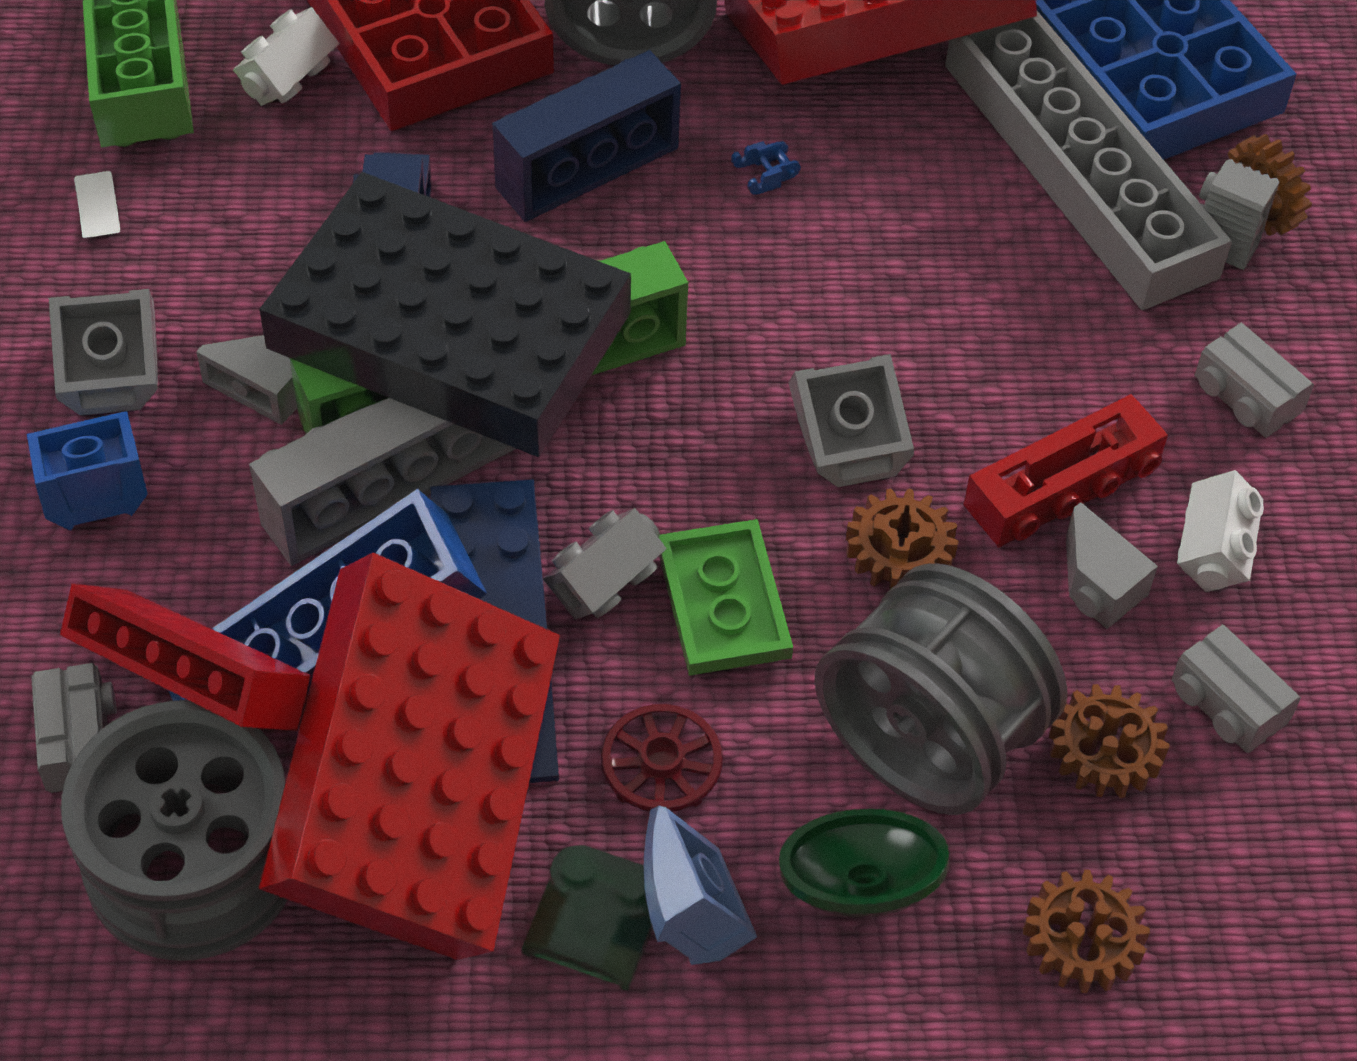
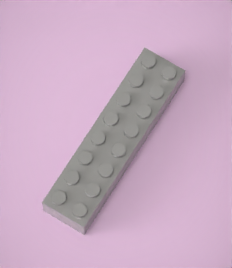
[945,11,1232,311]

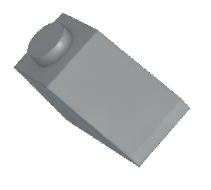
[196,335,297,425]
[1066,502,1158,629]

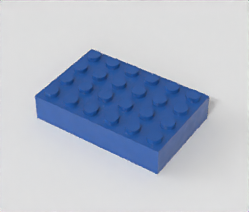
[1036,0,1297,160]

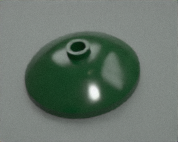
[779,809,949,917]

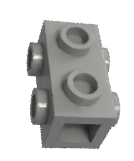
[543,508,667,619]

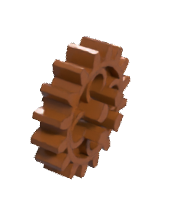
[1227,134,1312,236]
[1048,684,1169,798]
[1022,869,1150,993]

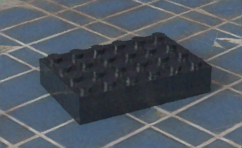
[259,172,631,458]

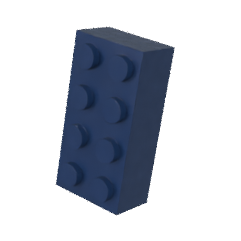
[492,50,681,222]

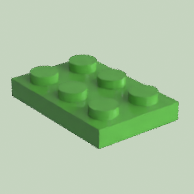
[659,519,793,676]

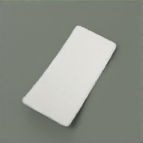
[74,171,120,238]

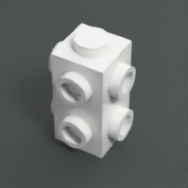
[233,7,339,106]
[1177,470,1264,592]

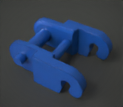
[731,141,801,195]

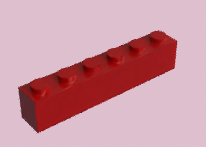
[60,583,311,731]

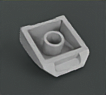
[49,289,158,415]
[788,354,914,487]

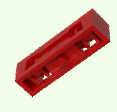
[963,394,1168,548]

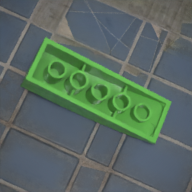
[83,0,194,148]

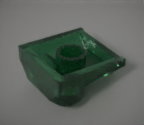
[521,845,653,991]

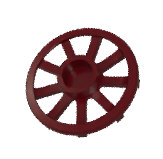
[601,704,723,812]

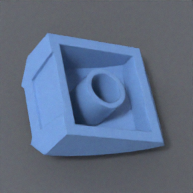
[643,806,757,965]

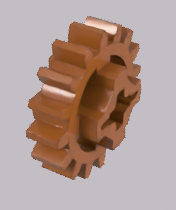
[845,488,958,589]

